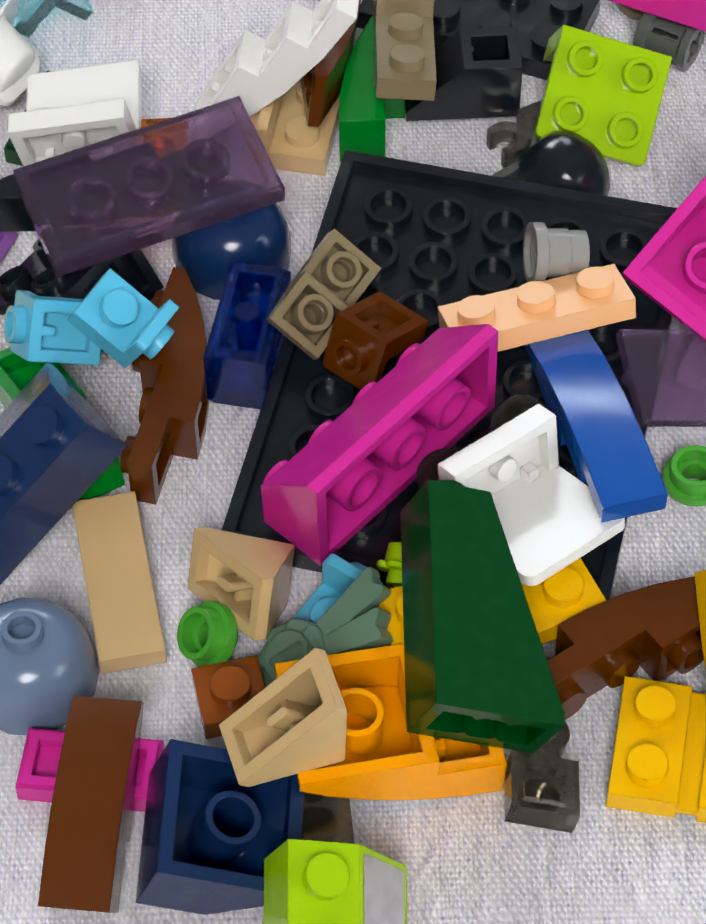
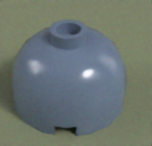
[0,597,99,735]

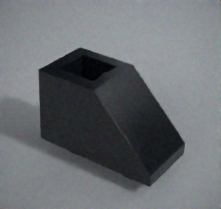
[405,27,522,121]

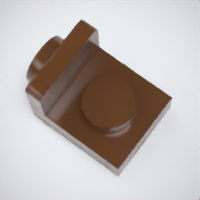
[323,291,429,389]

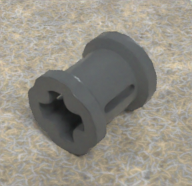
[633,12,705,71]

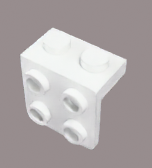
[438,404,625,586]

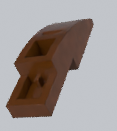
[120,267,209,505]
[547,577,704,720]

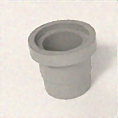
[523,222,590,282]

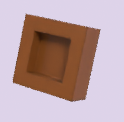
[191,655,265,739]

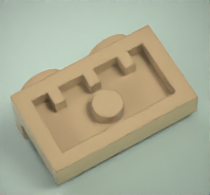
[248,80,340,176]

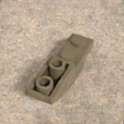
[373,0,437,101]

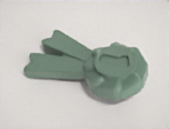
[258,567,393,688]

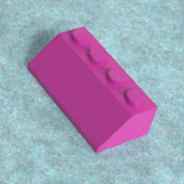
[261,324,498,566]

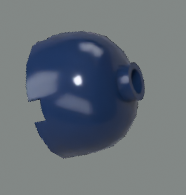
[172,182,291,301]

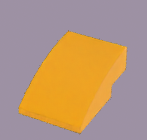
[275,643,507,800]

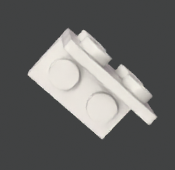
[8,60,142,169]

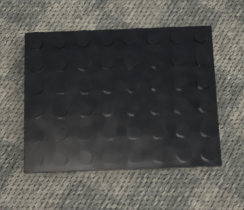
[222,150,677,600]

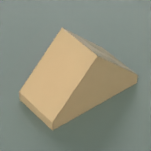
[187,527,295,641]
[219,648,347,787]

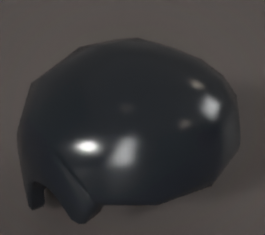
[518,130,611,196]

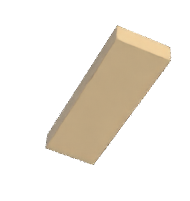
[72,491,167,674]

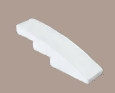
[187,0,359,146]

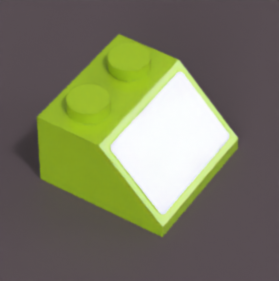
[263,839,407,924]

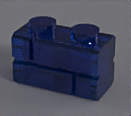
[203,262,291,410]

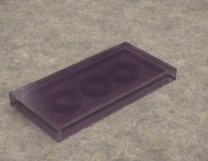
[13,96,285,278]

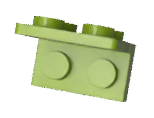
[534,25,672,167]

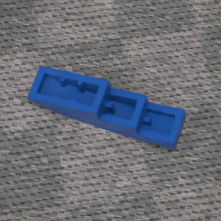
[525,330,668,523]

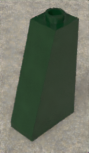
[401,479,565,754]

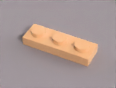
[438,264,636,352]

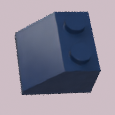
[135,739,305,915]

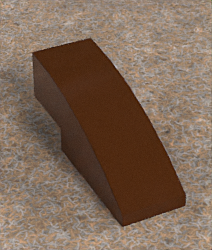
[38,696,144,913]

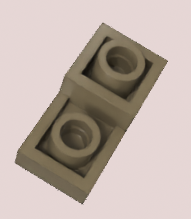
[266,229,381,360]

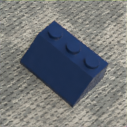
[0,362,127,585]

